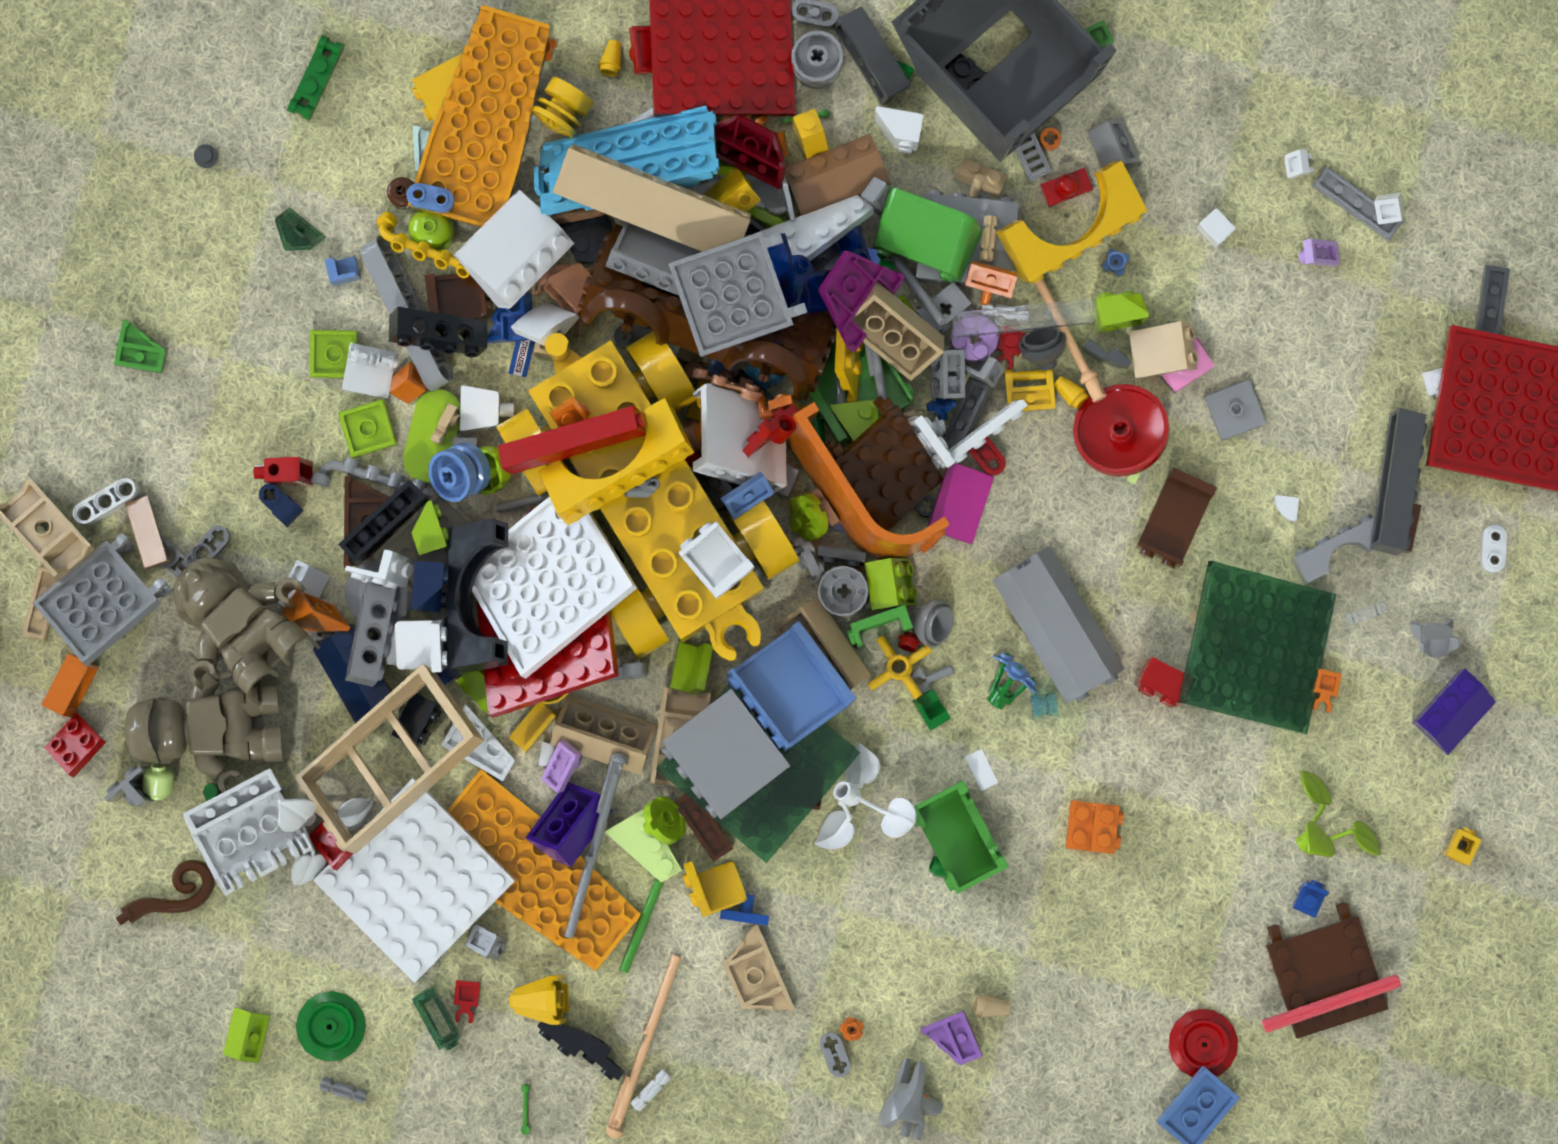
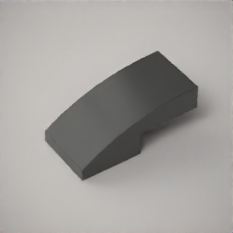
[1082,339,1132,369]

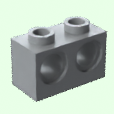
[931,349,965,398]

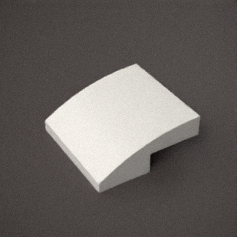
[511,303,579,346]

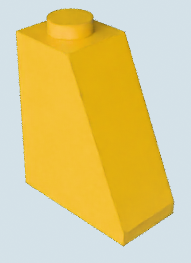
[793,109,829,159]

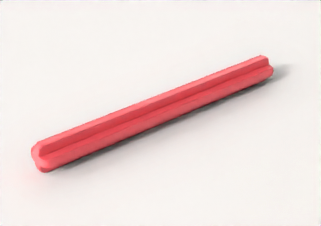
[1262,975,1401,1033]

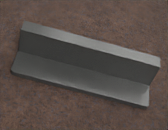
[833,7,911,106]

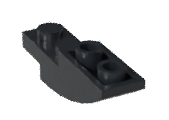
[537,1022,625,1080]

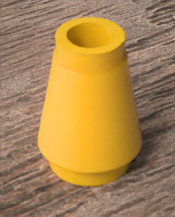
[598,40,622,77]
[1054,375,1089,410]

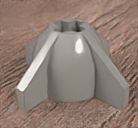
[1410,618,1461,658]

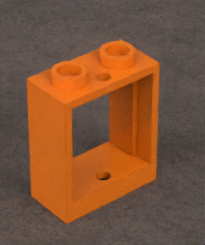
[41,653,100,717]

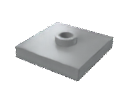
[1204,380,1267,441]

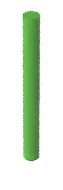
[619,880,664,973]

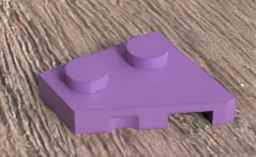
[921,1010,983,1065]

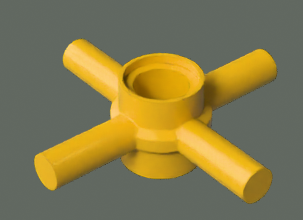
[867,635,932,700]

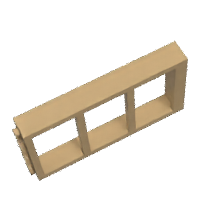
[295,664,485,854]

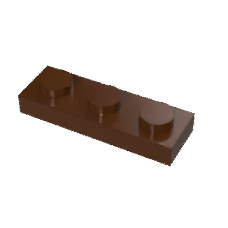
[674,790,734,862]

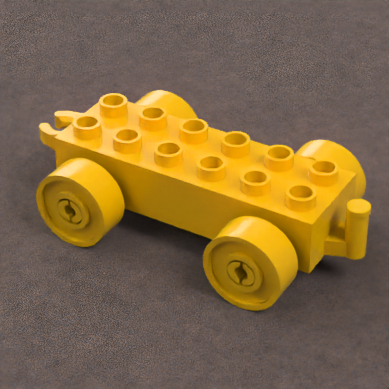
[496,331,800,662]

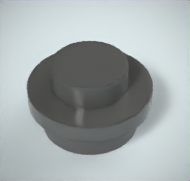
[194,144,218,168]

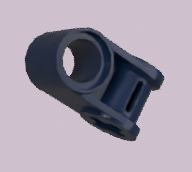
[259,484,304,528]

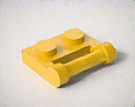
[1004,369,1056,412]

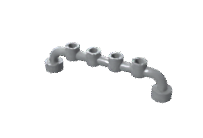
[310,458,436,499]

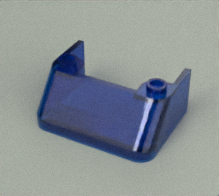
[767,226,871,314]

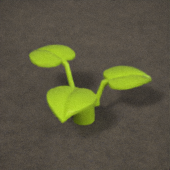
[1296,771,1381,857]

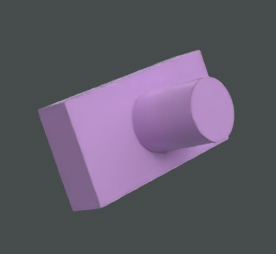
[1299,239,1340,267]
[541,740,582,793]

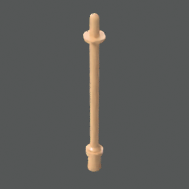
[1035,279,1107,403]

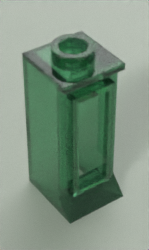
[412,985,462,1051]

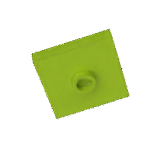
[309,330,358,378]
[338,399,398,459]

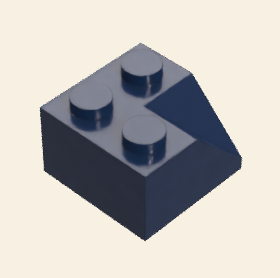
[411,561,448,612]

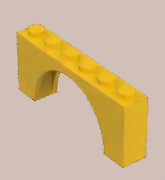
[996,161,1148,284]
[539,398,694,525]

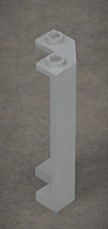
[992,546,1125,704]

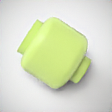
[142,763,174,800]

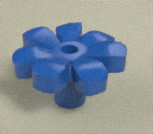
[926,398,957,421]

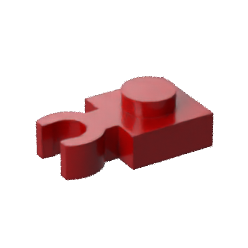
[996,326,1026,370]
[453,980,481,1023]

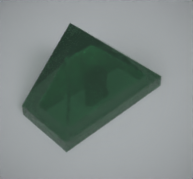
[275,207,325,251]

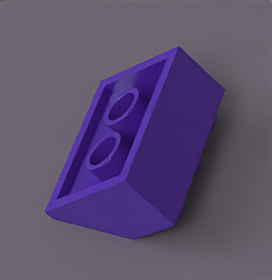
[1412,669,1496,755]
[525,782,613,867]

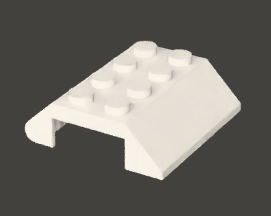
[183,768,313,896]

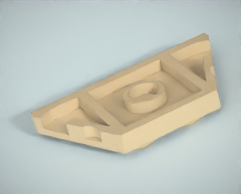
[723,924,795,1011]

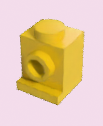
[1443,827,1481,866]

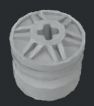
[818,566,870,616]

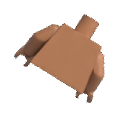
[532,263,592,337]

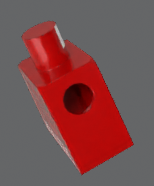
[253,457,313,486]

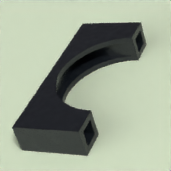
[447,518,508,673]

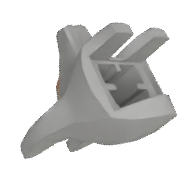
[879,1058,943,1140]

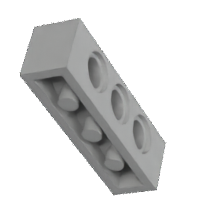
[345,583,398,687]

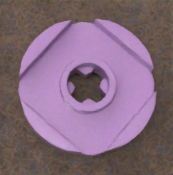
[951,315,998,364]

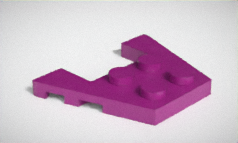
[818,251,905,352]

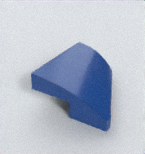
[487,292,532,343]

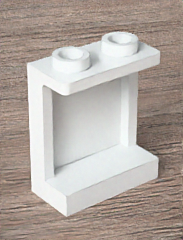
[679,521,755,599]

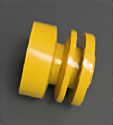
[532,77,594,138]

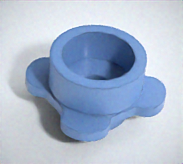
[1102,249,1130,276]

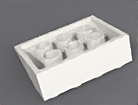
[454,190,574,308]

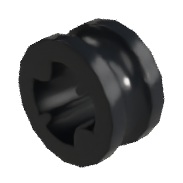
[915,495,935,517]

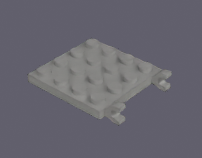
[668,232,807,357]
[33,533,173,667]

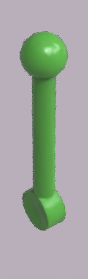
[781,109,830,123]
[520,1084,530,1135]

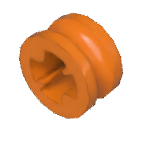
[1039,127,1061,150]

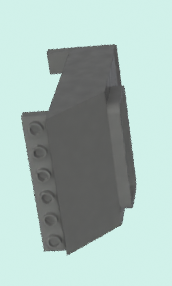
[892,0,1117,162]

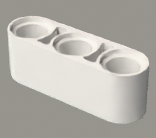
[73,478,140,526]

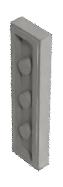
[1312,166,1403,242]

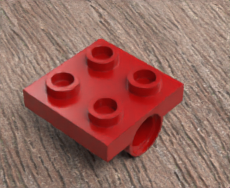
[742,404,799,458]
[44,712,106,778]

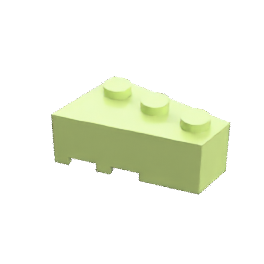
[605,809,683,883]

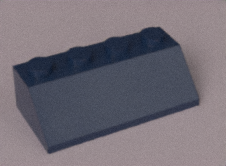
[313,624,402,724]

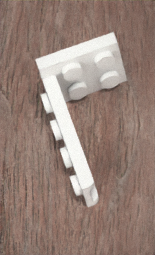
[907,400,1028,469]

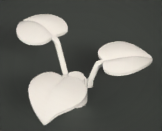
[814,743,917,850]
[278,798,373,886]

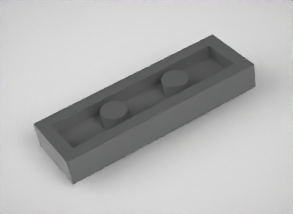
[1475,265,1510,335]
[943,379,994,448]

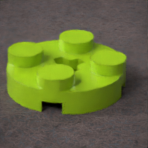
[790,493,828,541]
[643,796,686,845]

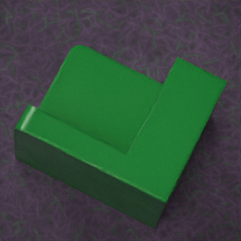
[912,689,951,731]

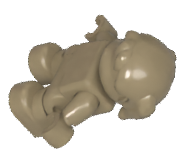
[173,557,320,706]

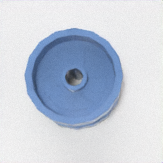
[429,442,490,502]

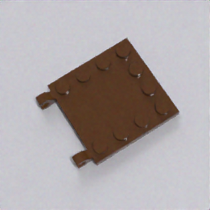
[1266,902,1389,1039]

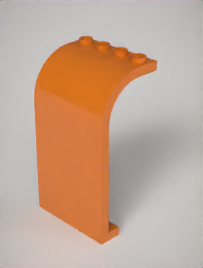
[786,402,950,560]

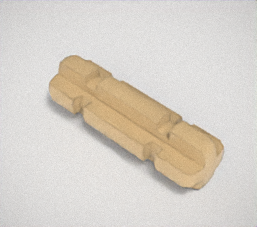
[979,215,998,263]

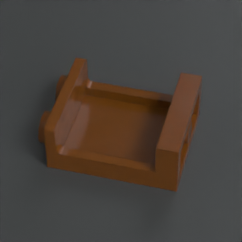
[425,274,492,320]

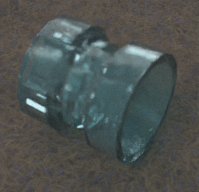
[1030,692,1058,719]

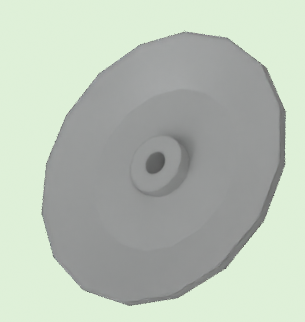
[344,559,412,625]

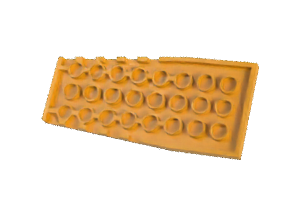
[408,5,550,228]
[447,769,641,971]

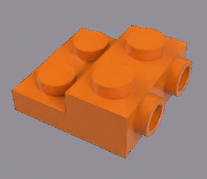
[1065,800,1124,854]

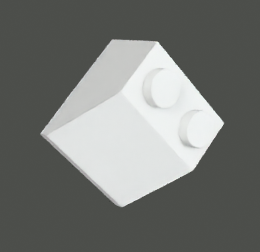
[875,106,924,154]

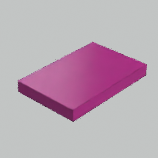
[927,463,994,545]

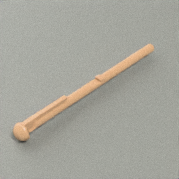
[606,954,681,1139]

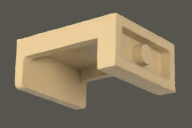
[1129,321,1198,380]

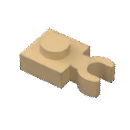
[430,403,460,445]

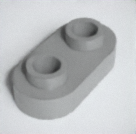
[792,0,838,29]

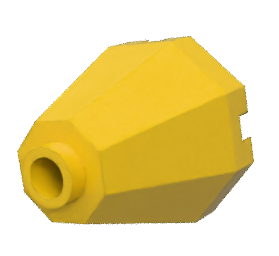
[509,974,569,1025]

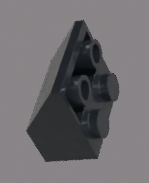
[391,693,442,748]

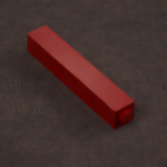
[498,406,647,475]

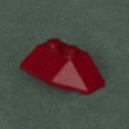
[715,114,786,189]

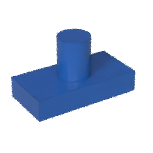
[720,894,769,926]

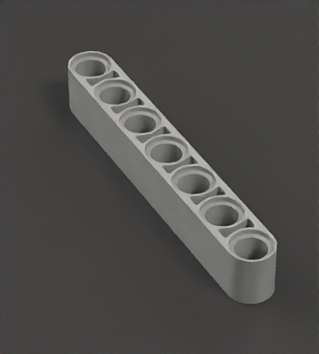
[360,235,454,391]

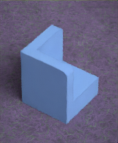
[324,257,361,286]

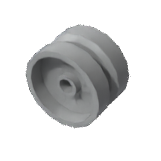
[792,31,843,89]

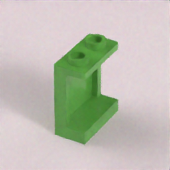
[847,605,913,649]

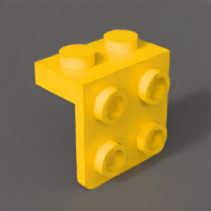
[682,861,747,917]

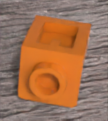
[549,396,591,428]

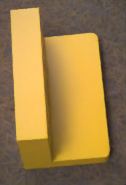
[508,703,558,753]

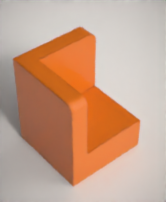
[390,362,427,404]

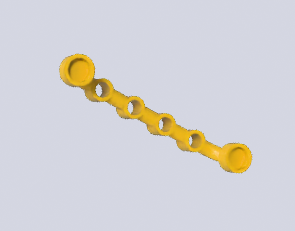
[377,212,470,278]

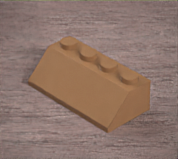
[785,133,891,216]

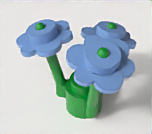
[987,652,1038,709]

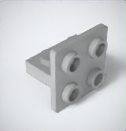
[104,765,154,807]

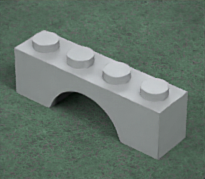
[1291,514,1375,586]

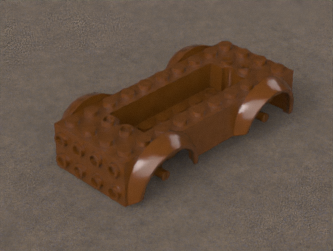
[578,224,837,400]

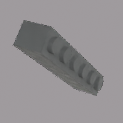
[1370,408,1427,556]

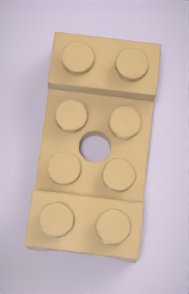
[0,477,95,581]
[650,687,712,789]

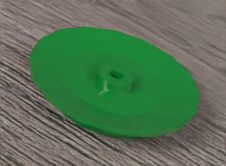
[296,991,366,1062]

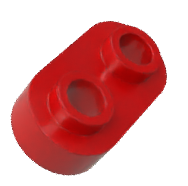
[968,436,1006,476]

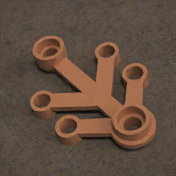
[684,361,763,402]

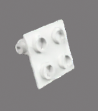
[341,343,398,399]

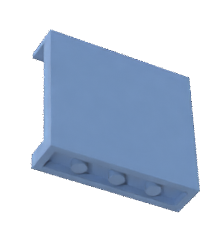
[727,621,857,752]

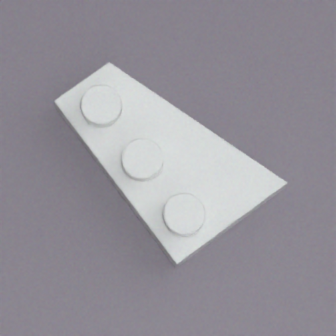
[441,704,516,782]

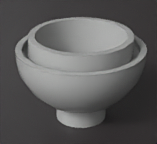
[910,600,953,648]

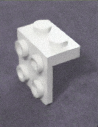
[345,549,414,590]
[395,620,447,672]

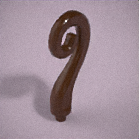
[116,860,215,925]

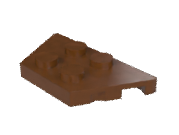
[344,476,393,568]

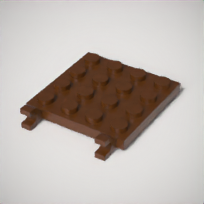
[825,396,943,531]

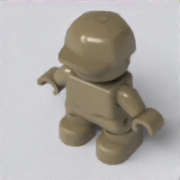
[125,652,286,793]

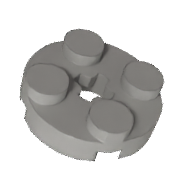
[790,536,825,583]

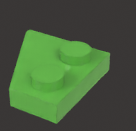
[114,320,167,374]

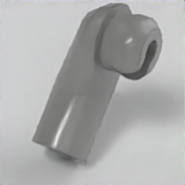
[624,476,660,498]

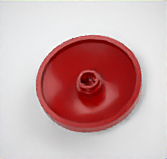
[1073,384,1170,476]

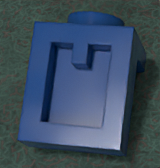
[1292,879,1329,918]

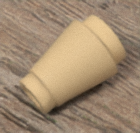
[973,993,1010,1018]

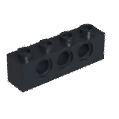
[389,306,487,357]
[338,479,429,565]

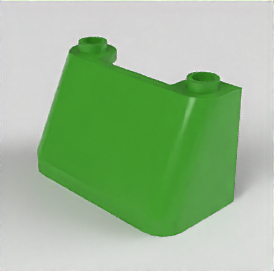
[873,187,983,283]
[914,781,1009,894]

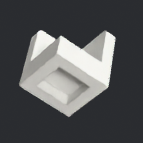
[1374,192,1405,225]
[1196,209,1236,248]

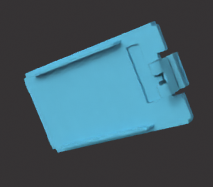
[534,105,720,216]

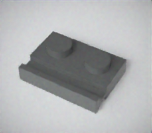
[817,546,866,567]

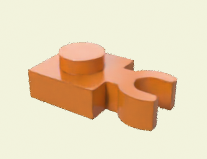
[1312,669,1342,713]

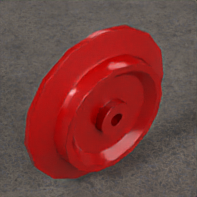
[1168,1009,1238,1077]

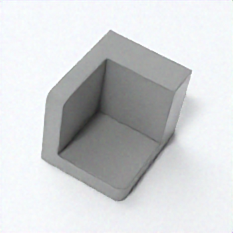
[965,356,1005,388]

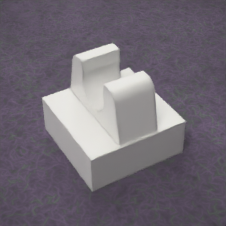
[1284,149,1314,178]

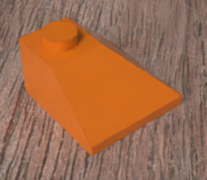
[282,590,351,631]

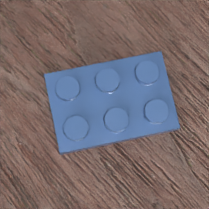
[1156,1066,1240,1144]

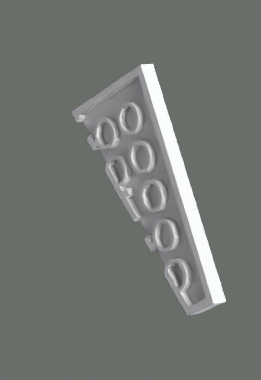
[746,195,874,284]

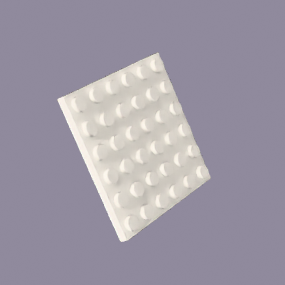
[472,496,637,679]
[313,778,516,983]

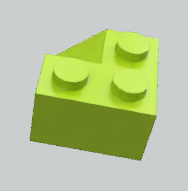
[1092,291,1149,334]

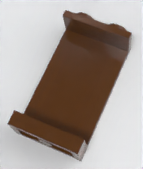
[1136,468,1217,569]

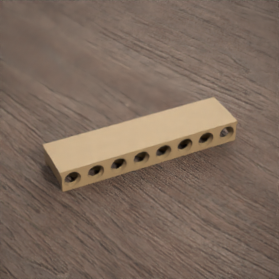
[552,144,752,252]

